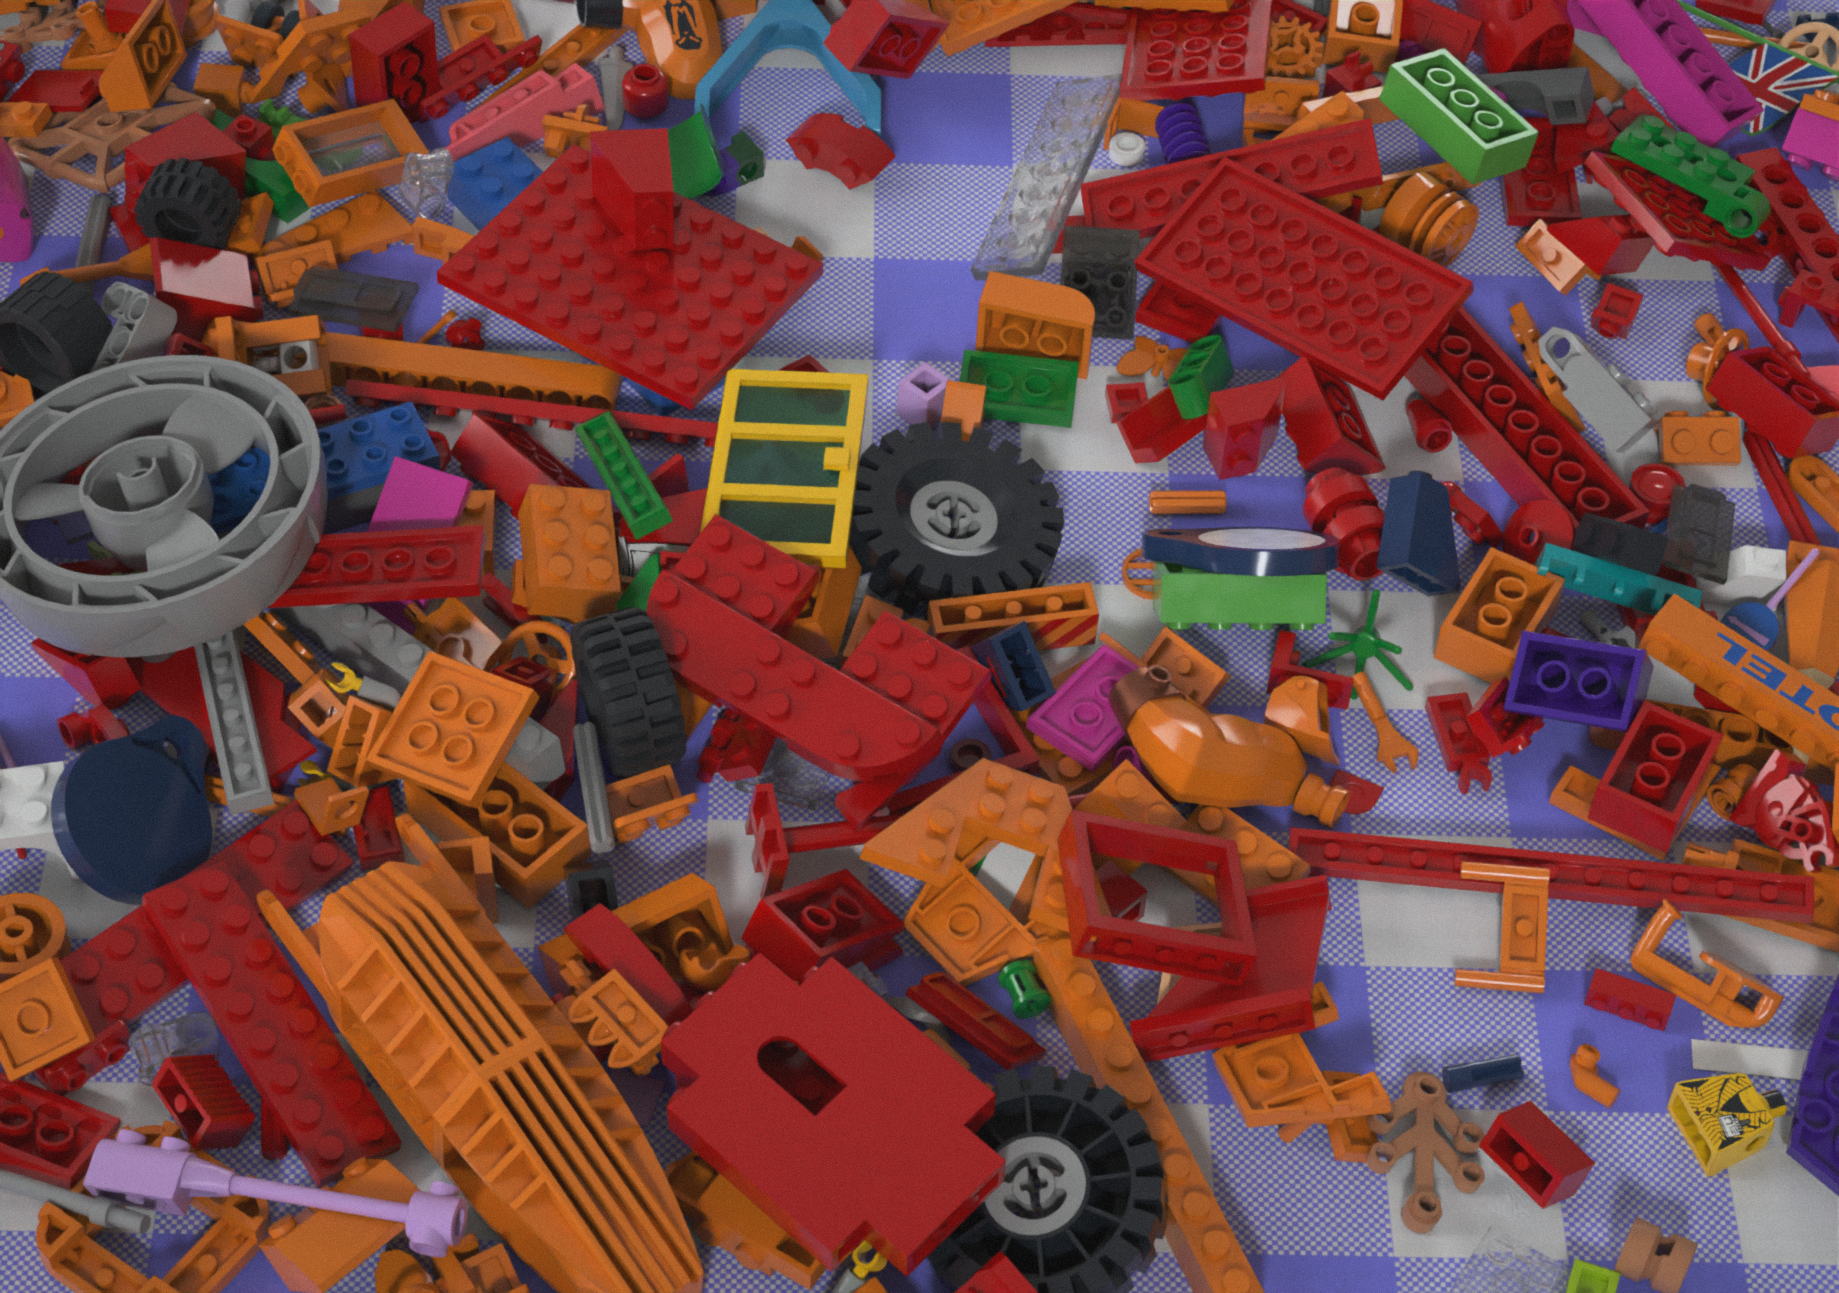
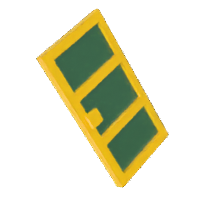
[700,369,869,568]

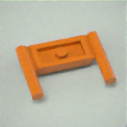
[1454,861,1550,994]

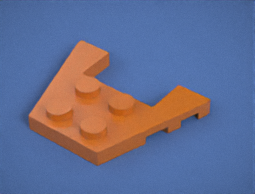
[244,4,371,104]
[902,829,1069,987]
[1212,981,1392,1128]

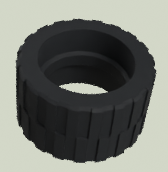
[0,271,113,399]

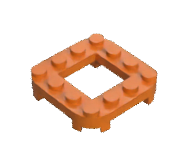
[36,1120,272,1293]

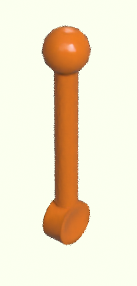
[416,309,457,344]

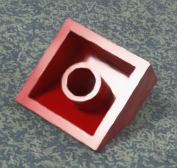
[1546,214,1655,276]
[1203,377,1287,480]

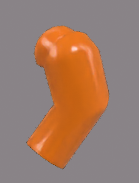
[1569,1044,1621,1109]

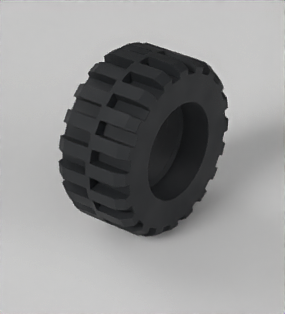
[570,606,687,778]

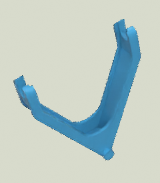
[694,0,881,138]

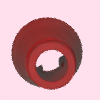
[1406,399,1452,453]

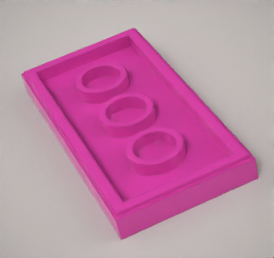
[365,456,473,636]

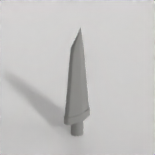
[598,46,634,130]

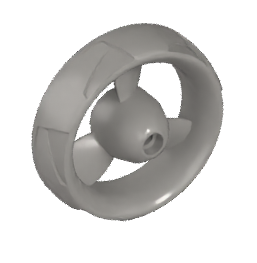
[0,355,328,657]

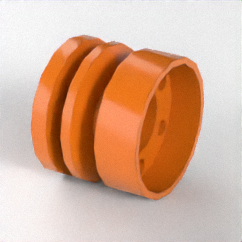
[1379,172,1479,267]

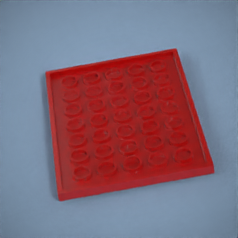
[436,144,823,410]

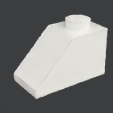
[1695,545,1786,612]

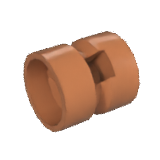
[1614,1217,1698,1293]

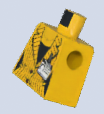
[1667,1073,1787,1177]

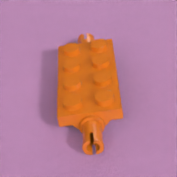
[1682,838,1839,953]

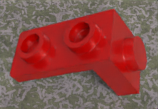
[1778,269,1839,328]

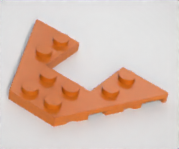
[859,758,1112,941]

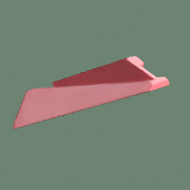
[441,63,604,165]

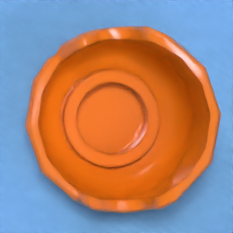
[679,943,750,993]

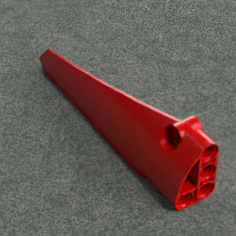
[1454,0,1575,74]

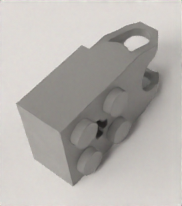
[1538,327,1659,454]

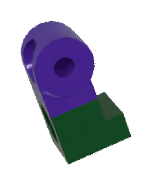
[703,131,764,197]

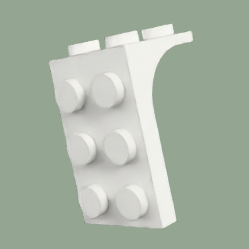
[0,761,80,880]

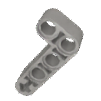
[90,282,177,373]

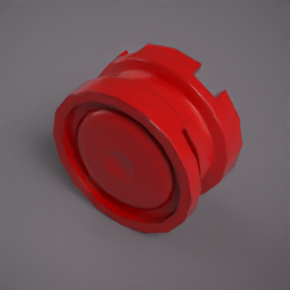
[1628,463,1686,525]

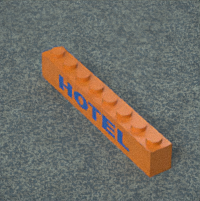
[1638,593,1839,773]

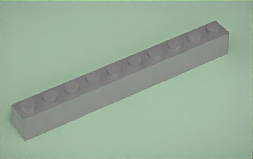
[268,603,566,790]

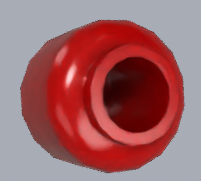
[622,64,669,119]

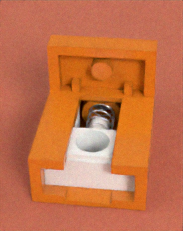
[205,315,333,404]

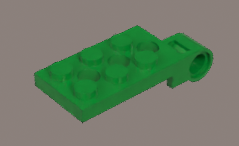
[1610,113,1771,238]

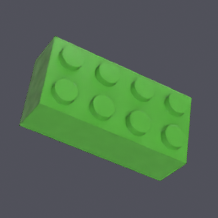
[1379,48,1539,185]
[1153,561,1327,630]

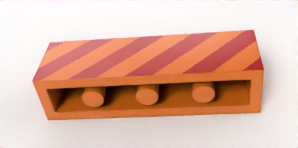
[927,582,1099,651]

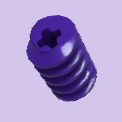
[1155,103,1211,164]

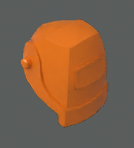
[1264,676,1340,766]

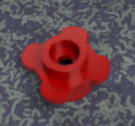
[446,318,485,351]

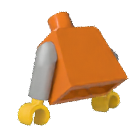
[297,662,402,792]

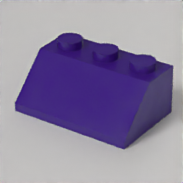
[1503,631,1654,732]

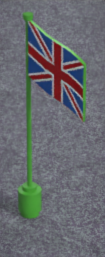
[1677,0,1839,137]

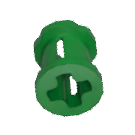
[997,960,1051,1019]

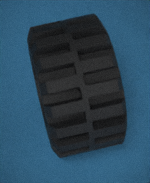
[134,158,242,250]

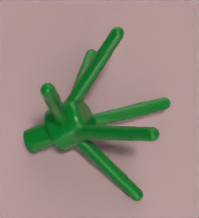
[1304,589,1413,700]

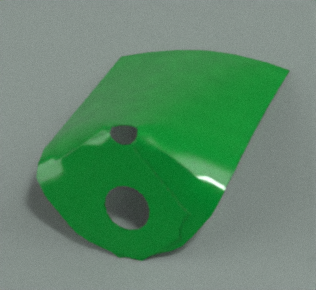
[667,104,724,200]

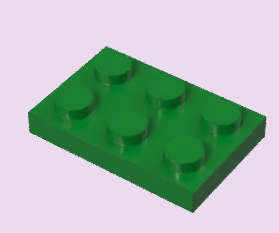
[959,349,1079,428]

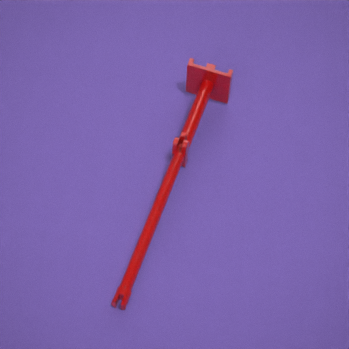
[745,783,1185,898]

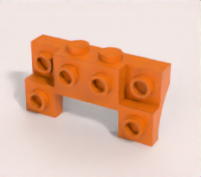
[664,1150,827,1290]

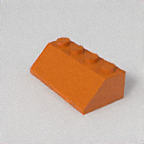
[537,872,734,997]

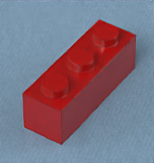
[1584,968,1676,1031]

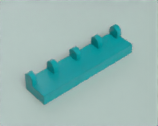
[1534,543,1703,616]

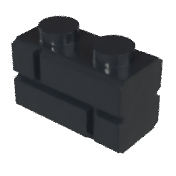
[1573,512,1669,576]

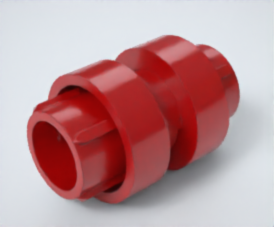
[1302,468,1385,581]

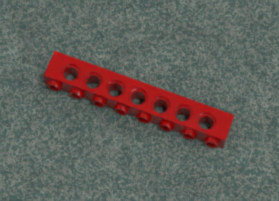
[1736,147,1839,343]

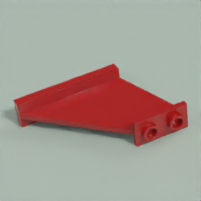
[1129,874,1332,1063]

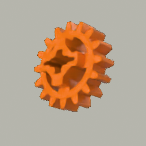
[1267,16,1324,79]

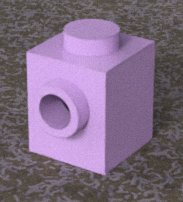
[897,362,953,429]

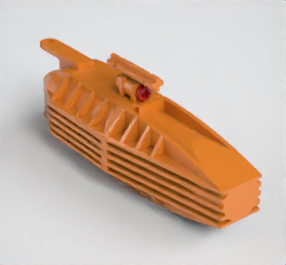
[256,812,704,1293]

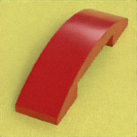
[563,903,694,1052]

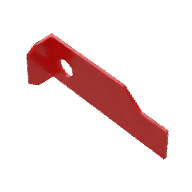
[125,646,317,782]

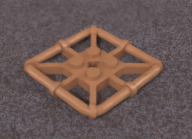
[8,81,216,194]

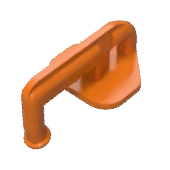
[1630,899,1784,1028]

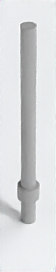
[0,1168,151,1234]

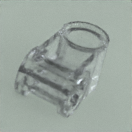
[398,148,454,220]
[128,1012,222,1086]

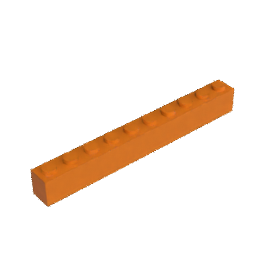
[1033,933,1265,1293]

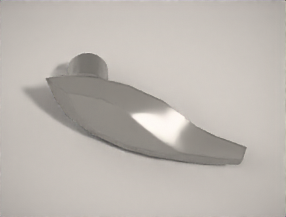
[882,997,951,1044]

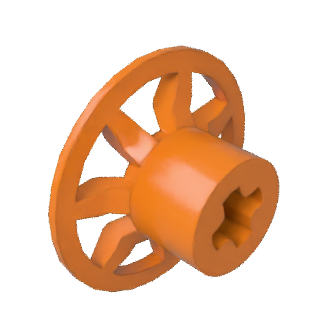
[1686,328,1750,409]

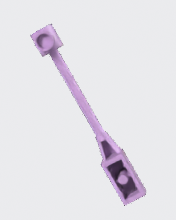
[83,1129,468,1257]

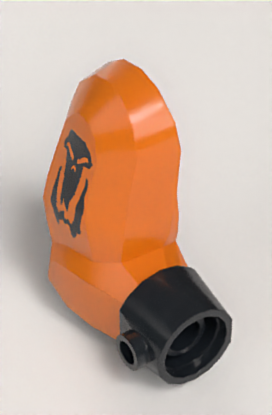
[576,0,723,100]

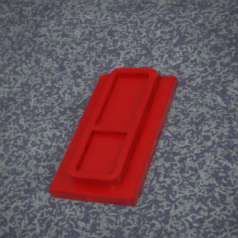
[1399,0,1483,66]
[905,971,1047,1070]

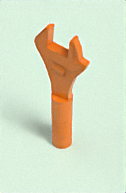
[1352,672,1419,773]

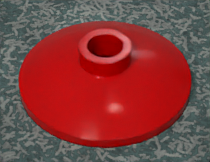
[1503,500,1575,565]

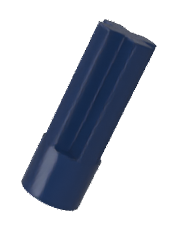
[1442,1054,1524,1093]

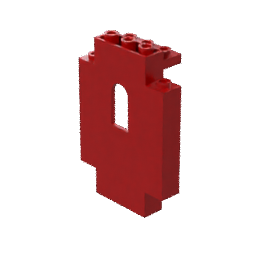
[660,952,1006,1277]

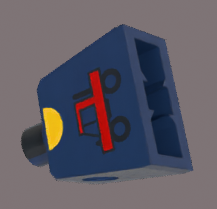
[970,621,1056,712]

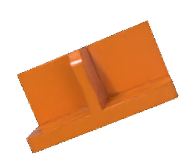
[436,836,499,923]

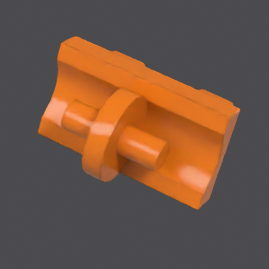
[542,103,609,159]

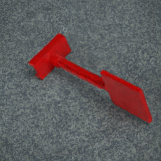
[481,453,690,645]

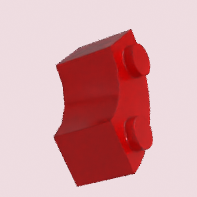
[786,113,896,190]

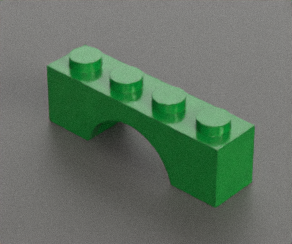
[210,108,311,224]

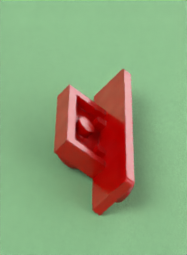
[417,33,543,124]

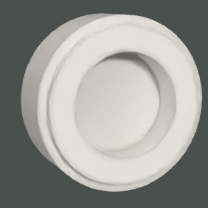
[1108,132,1145,167]

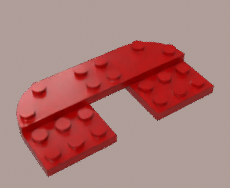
[646,514,992,781]

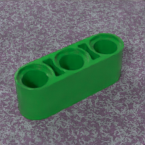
[1168,335,1234,419]

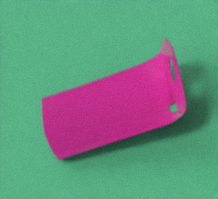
[0,135,35,262]

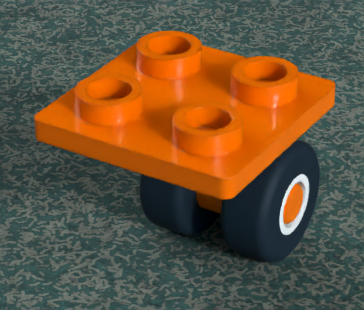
[214,1,301,79]

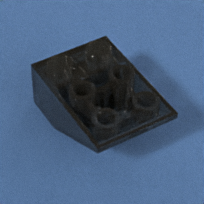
[1059,225,1140,340]

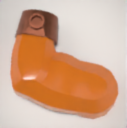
[1108,665,1307,808]

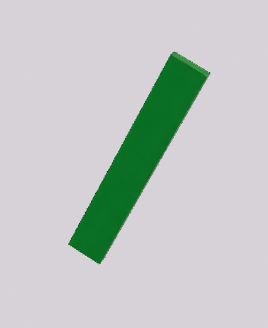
[575,411,673,540]

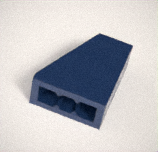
[1376,471,1461,597]

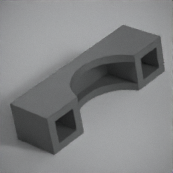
[1475,67,1595,125]

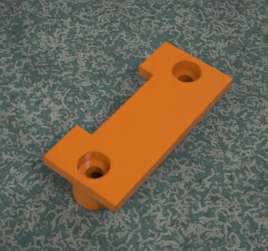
[297,0,349,114]

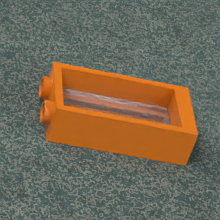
[272,99,431,207]

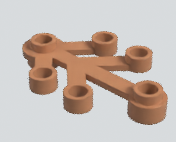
[0,0,107,54]
[1366,1071,1485,1234]

